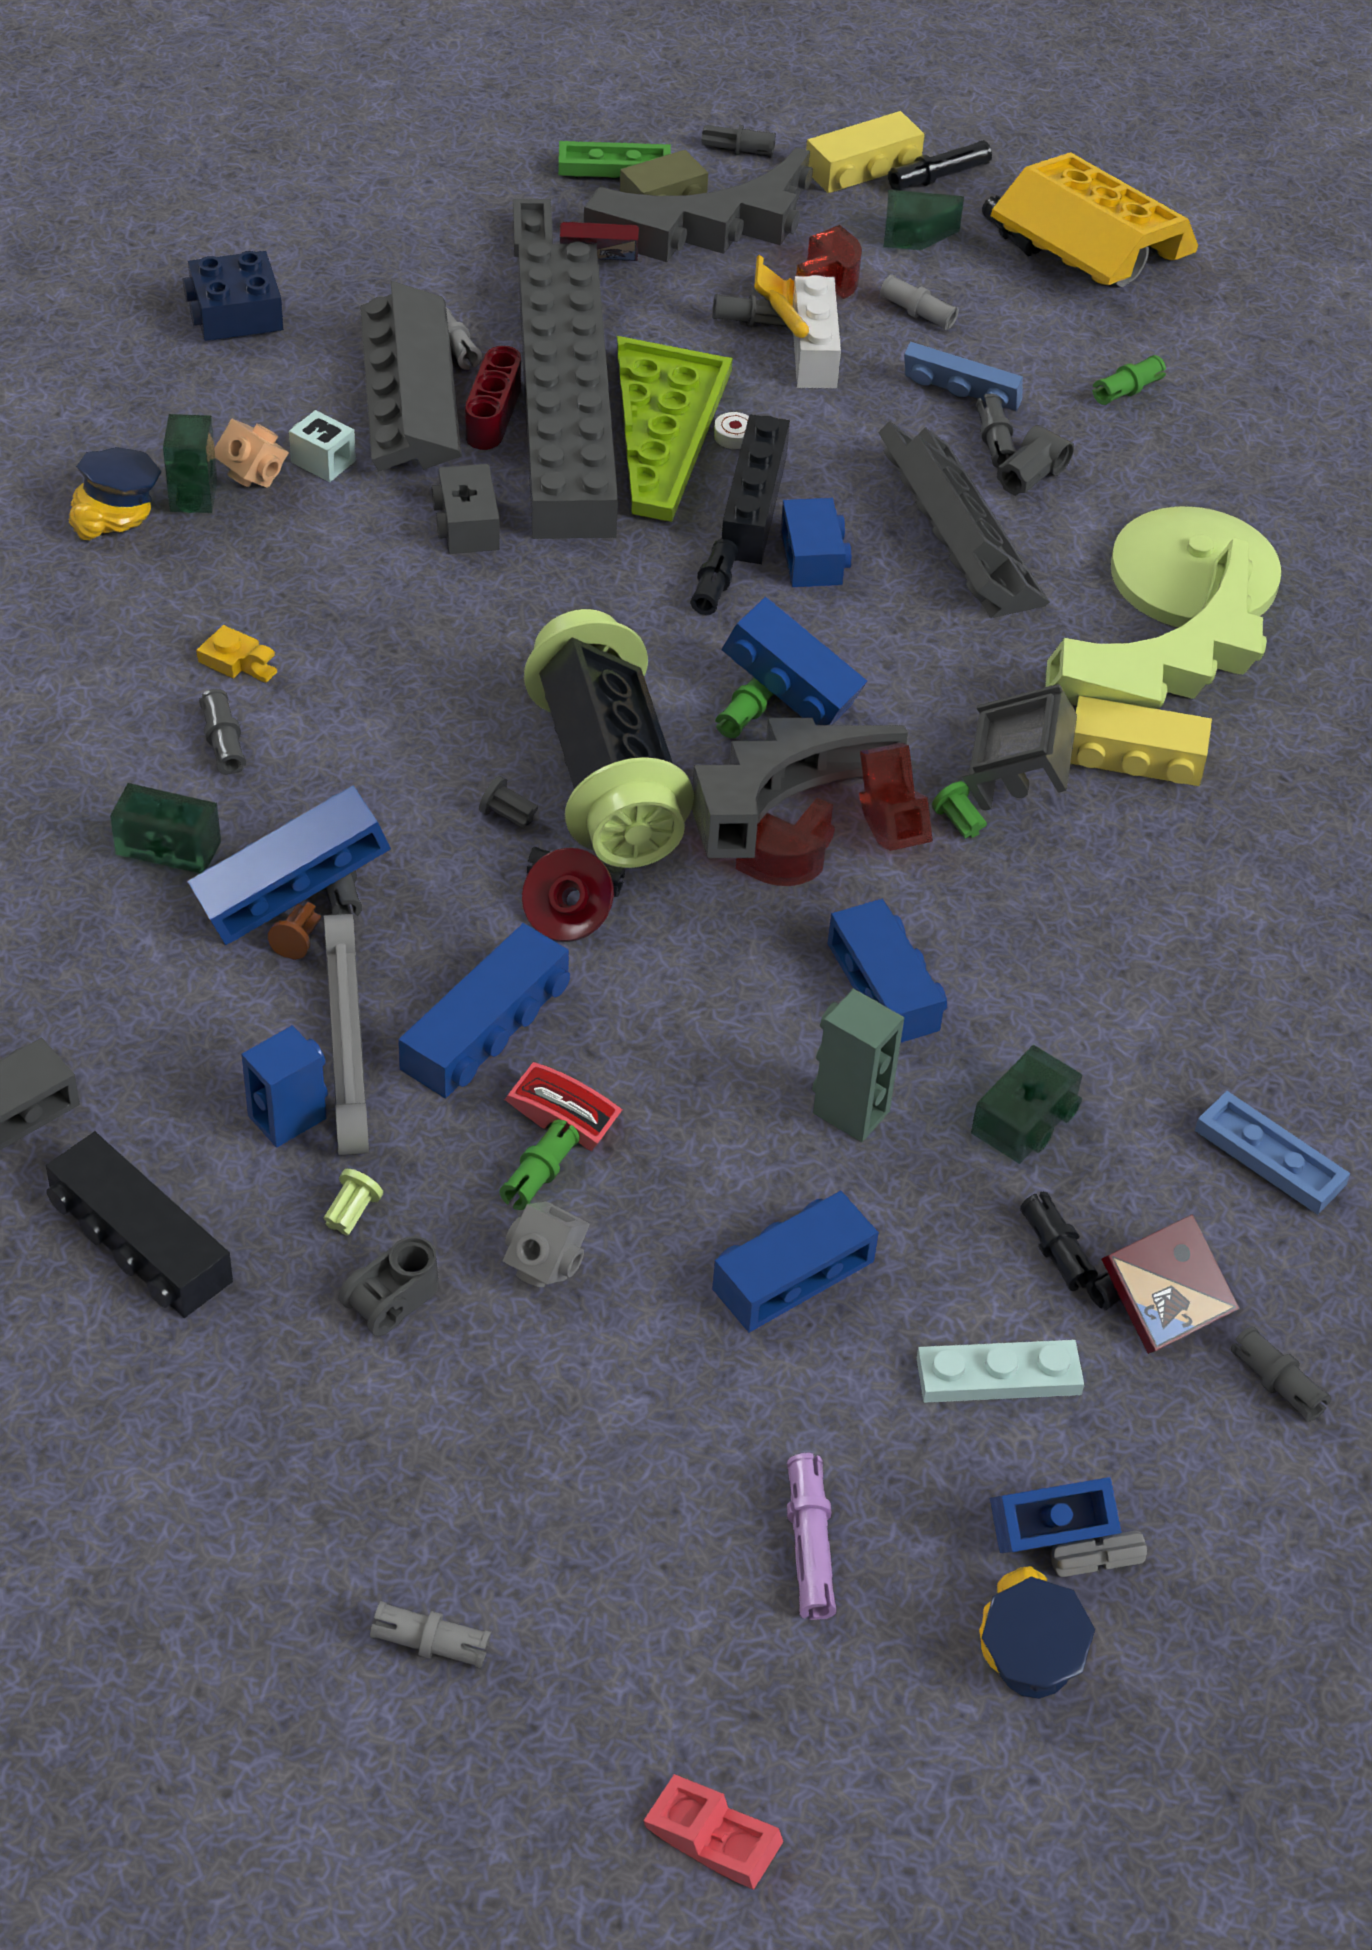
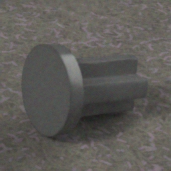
[479,776,538,829]

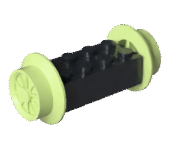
[524,609,694,868]

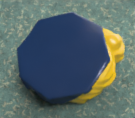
[69,447,162,540]
[979,1566,1095,1699]

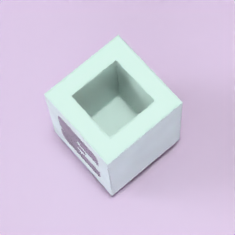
[289,410,356,482]

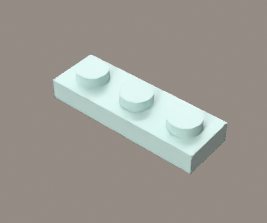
[917,1340,1084,1403]

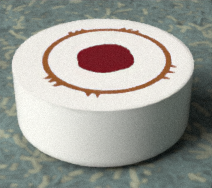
[714,412,749,449]

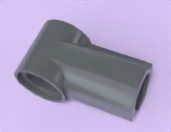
[997,425,1074,496]

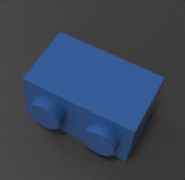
[780,498,851,587]
[241,1025,328,1148]
[989,1477,1122,1553]

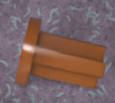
[268,902,321,960]

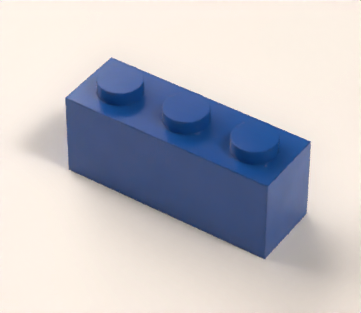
[721,596,867,725]
[827,898,947,1043]
[712,1191,879,1333]

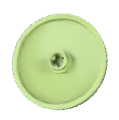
[1111,506,1281,628]

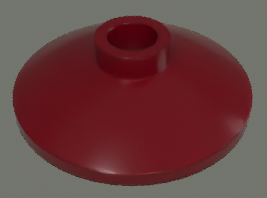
[522,848,614,942]

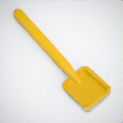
[754,254,809,338]

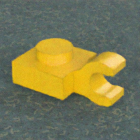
[196,625,277,683]

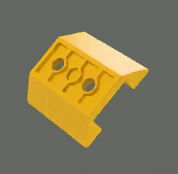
[990,152,1198,285]

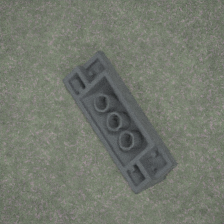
[360,280,462,472]
[878,421,1050,619]

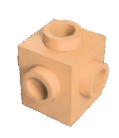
[211,419,289,488]

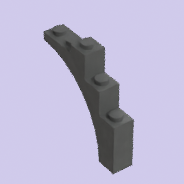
[584,147,813,262]
[692,718,908,858]

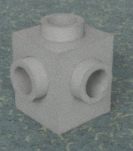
[503,1201,590,1287]

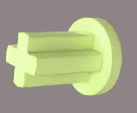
[324,1169,383,1235]

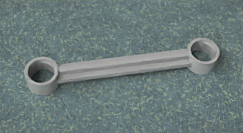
[324,914,369,1155]

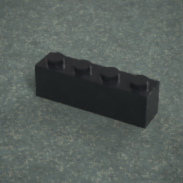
[721,414,790,565]
[45,1131,233,1318]

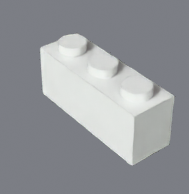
[793,275,841,388]

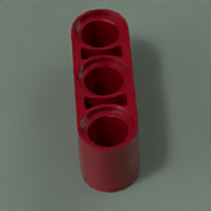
[465,346,521,450]

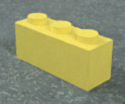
[806,111,925,193]
[1070,696,1212,786]

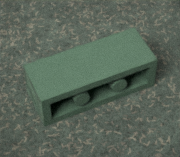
[812,988,905,1142]

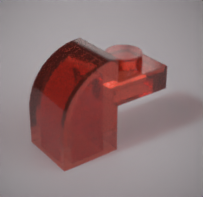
[796,225,862,299]
[859,742,933,851]
[735,797,835,886]

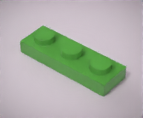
[558,141,671,178]

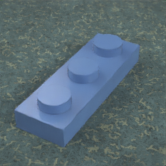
[904,342,1023,411]
[1195,1091,1350,1215]

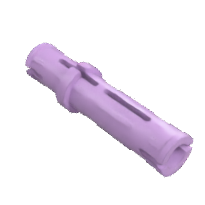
[787,1453,836,1620]

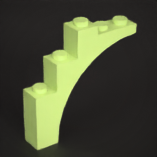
[1046,537,1267,709]

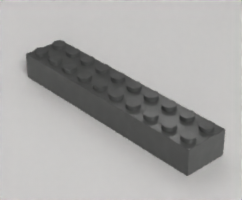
[518,242,618,539]

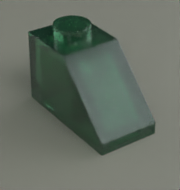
[883,190,964,250]

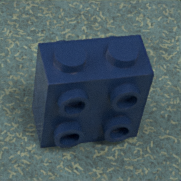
[182,250,284,341]

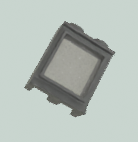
[962,684,1077,811]

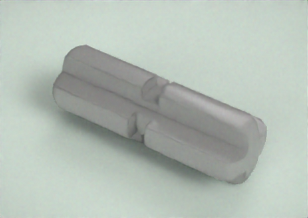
[1051,1530,1147,1577]

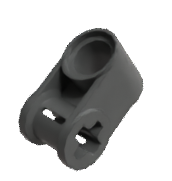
[338,1236,439,1337]

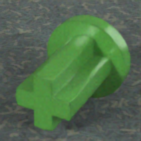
[932,781,987,839]

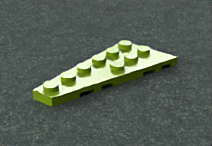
[617,336,733,522]

